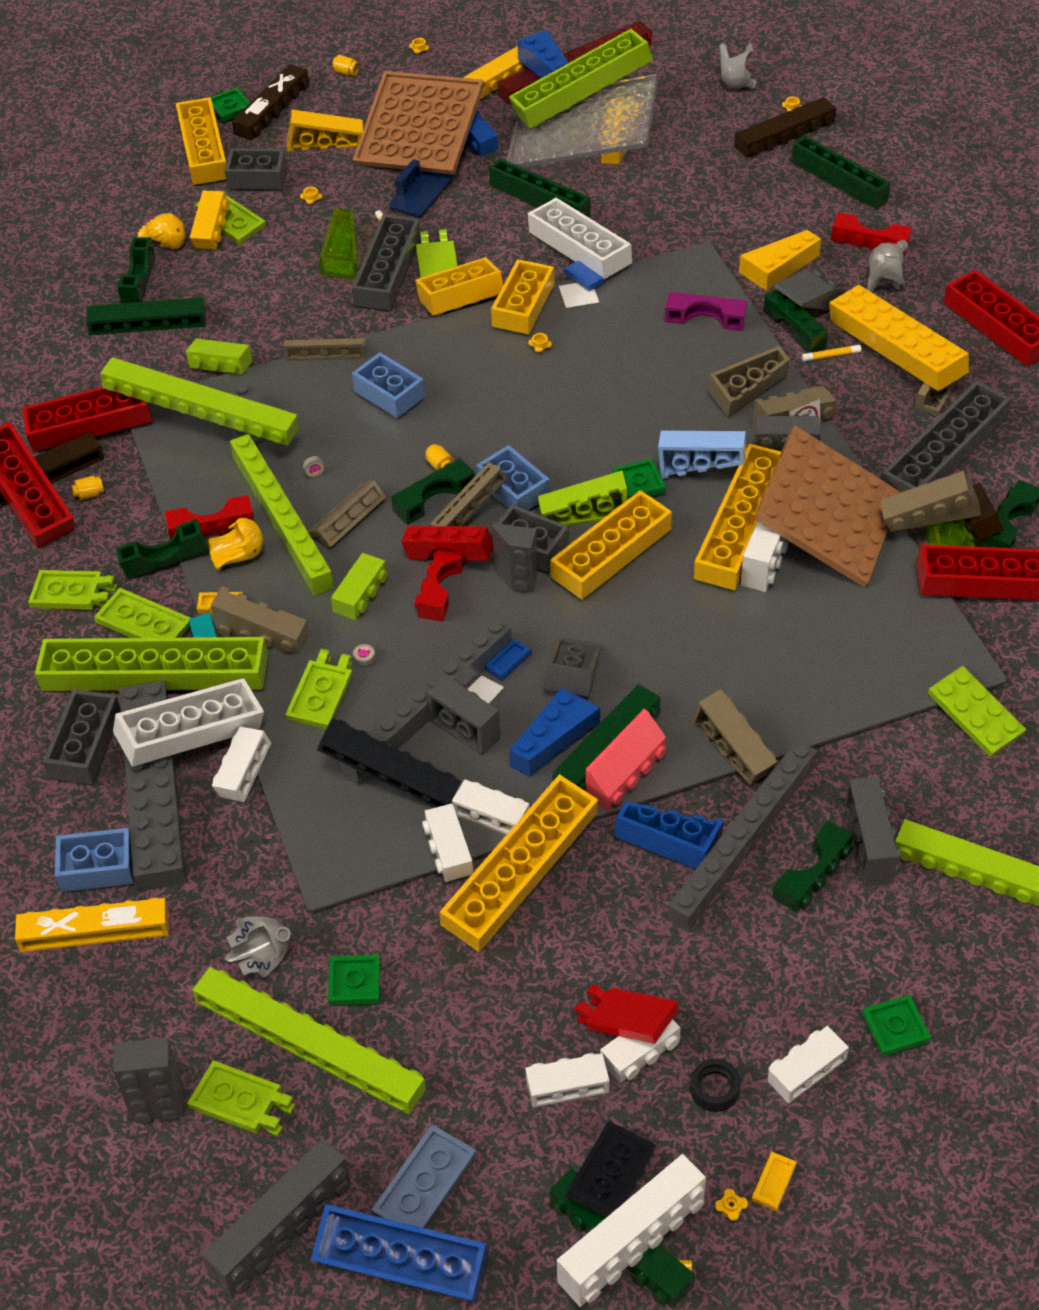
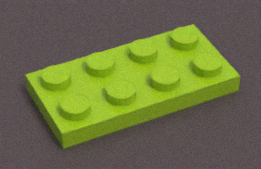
[94,588,191,638]
[927,666,1026,757]

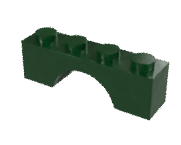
[117,237,155,304]
[763,289,828,353]
[391,458,475,525]
[983,480,1039,548]
[116,519,209,579]
[772,820,853,913]

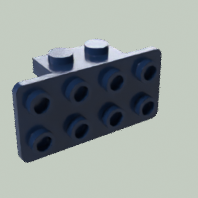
[389,159,454,217]

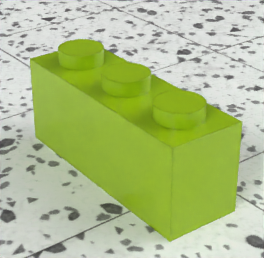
[186,338,253,375]
[331,553,388,620]

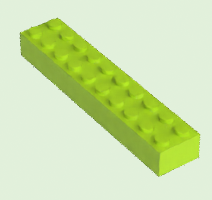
[35,637,269,691]

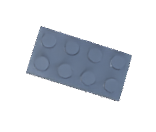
[371,1125,477,1229]

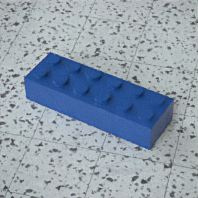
[311,1204,490,1303]

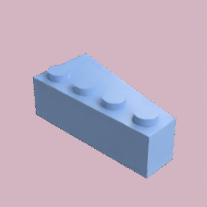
[658,431,746,479]

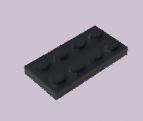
[565,1121,657,1218]

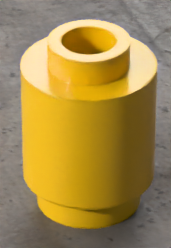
[332,55,359,76]
[425,444,454,471]
[71,475,104,501]

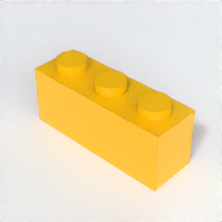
[190,190,230,250]

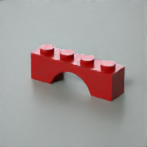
[831,212,912,256]
[164,495,254,539]
[401,526,493,561]
[414,548,467,622]

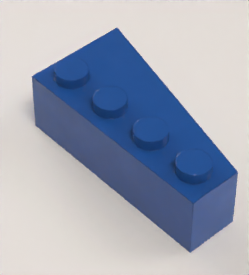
[518,30,568,78]
[465,109,498,157]
[509,688,600,777]
[614,802,724,869]

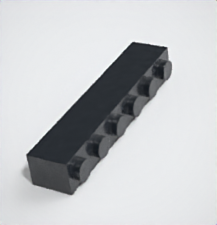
[317,718,461,808]

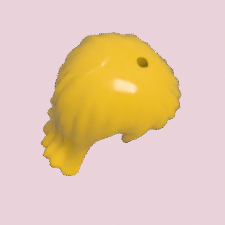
[137,213,186,250]
[208,518,263,571]

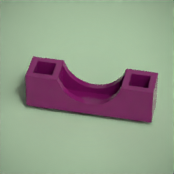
[665,292,747,331]

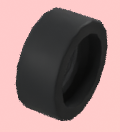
[690,1059,741,1112]

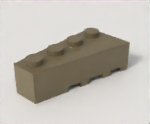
[707,346,790,418]
[752,386,837,431]
[880,471,982,532]
[211,586,309,654]
[691,689,777,785]

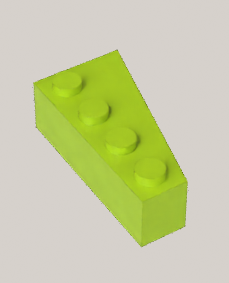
[538,471,627,526]

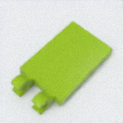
[195,195,266,244]
[416,229,457,278]
[28,570,117,610]
[285,649,353,729]
[187,1060,295,1136]

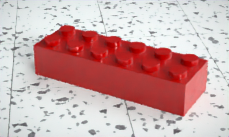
[944,269,1039,366]
[22,387,153,452]
[0,422,75,548]
[916,544,1039,600]

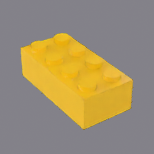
[415,257,503,316]
[491,259,554,335]

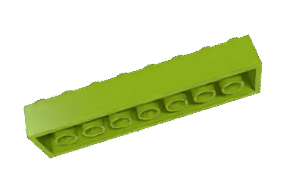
[509,29,653,129]

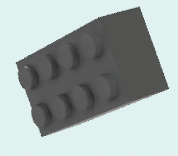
[43,689,121,785]
[845,777,901,886]
[113,1037,185,1123]

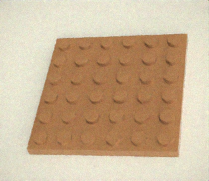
[353,71,485,175]
[753,425,901,587]

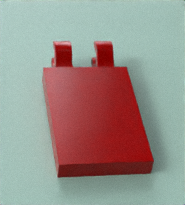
[574,985,679,1044]

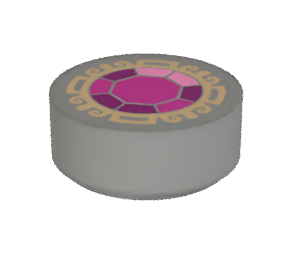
[303,456,325,478]
[353,644,376,666]

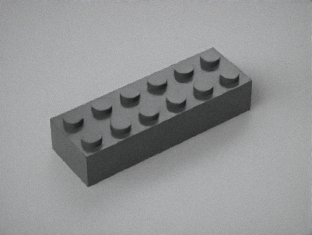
[352,214,421,310]
[202,1138,351,1298]

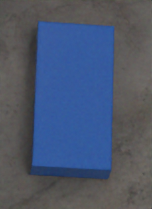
[564,260,604,291]
[485,638,532,681]

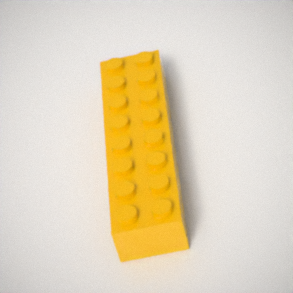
[829,285,969,391]
[694,444,781,591]
[440,774,598,953]

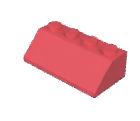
[586,709,667,812]

